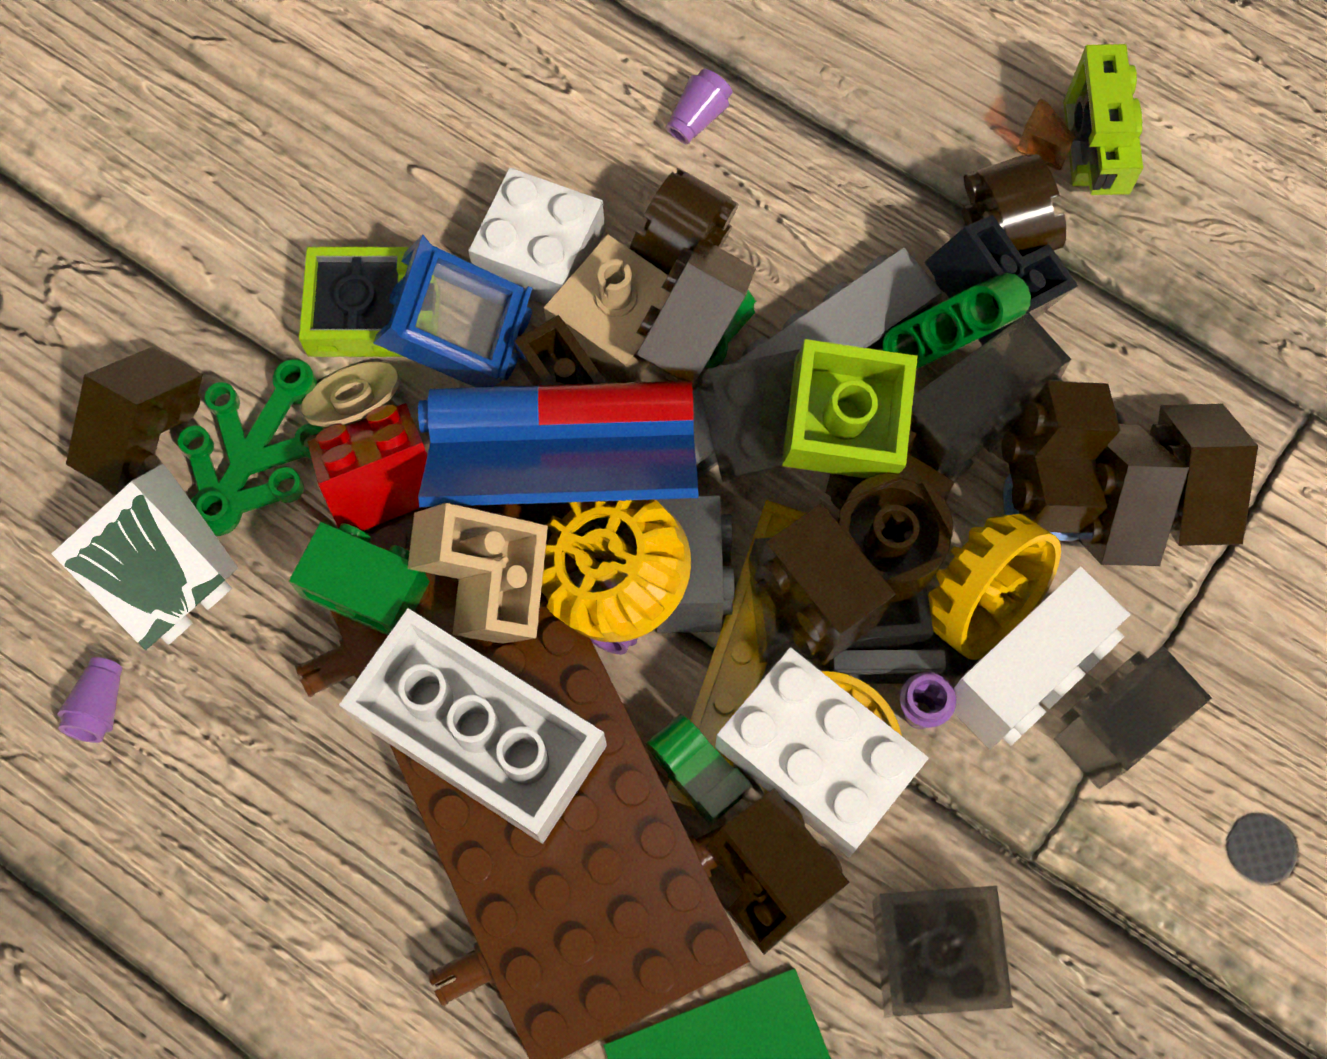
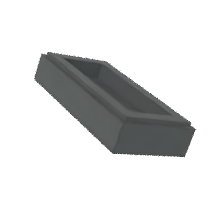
[829,650,946,684]

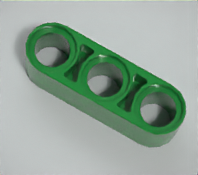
[883,273,1031,369]

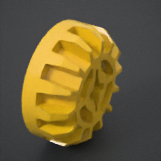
[541,500,691,642]
[928,514,1061,660]

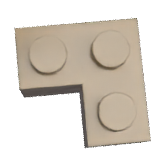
[408,503,548,644]

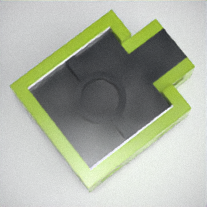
[1063,44,1143,195]
[299,247,439,357]

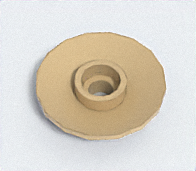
[301,361,400,427]

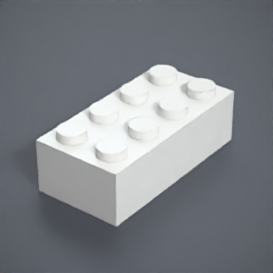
[339,608,607,844]

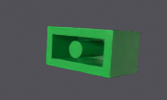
[289,522,430,635]

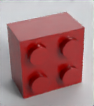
[307,403,427,531]

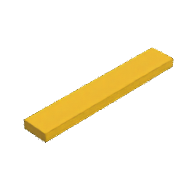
[666,500,806,812]

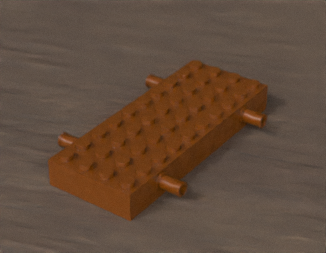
[295,504,750,1059]

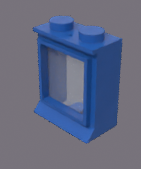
[373,234,533,388]

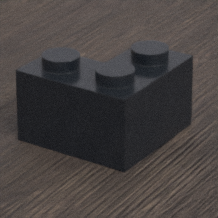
[924,214,1078,347]

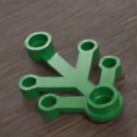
[178,359,323,536]

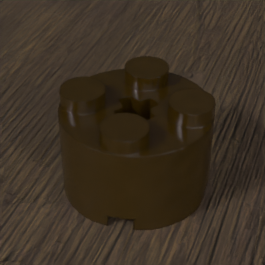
[962,154,1066,257]
[629,168,739,275]
[836,473,954,602]

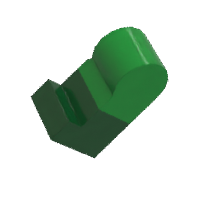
[645,714,752,826]

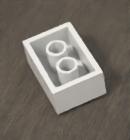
[954,566,1131,750]
[715,647,929,858]

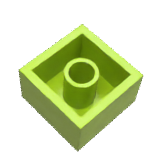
[782,339,918,479]

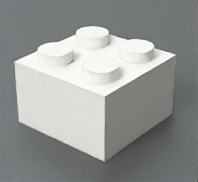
[468,168,605,305]

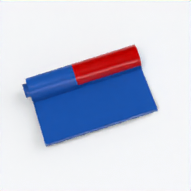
[418,381,698,507]

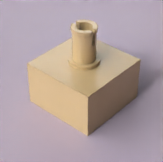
[544,234,670,383]

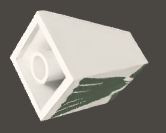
[51,464,238,651]

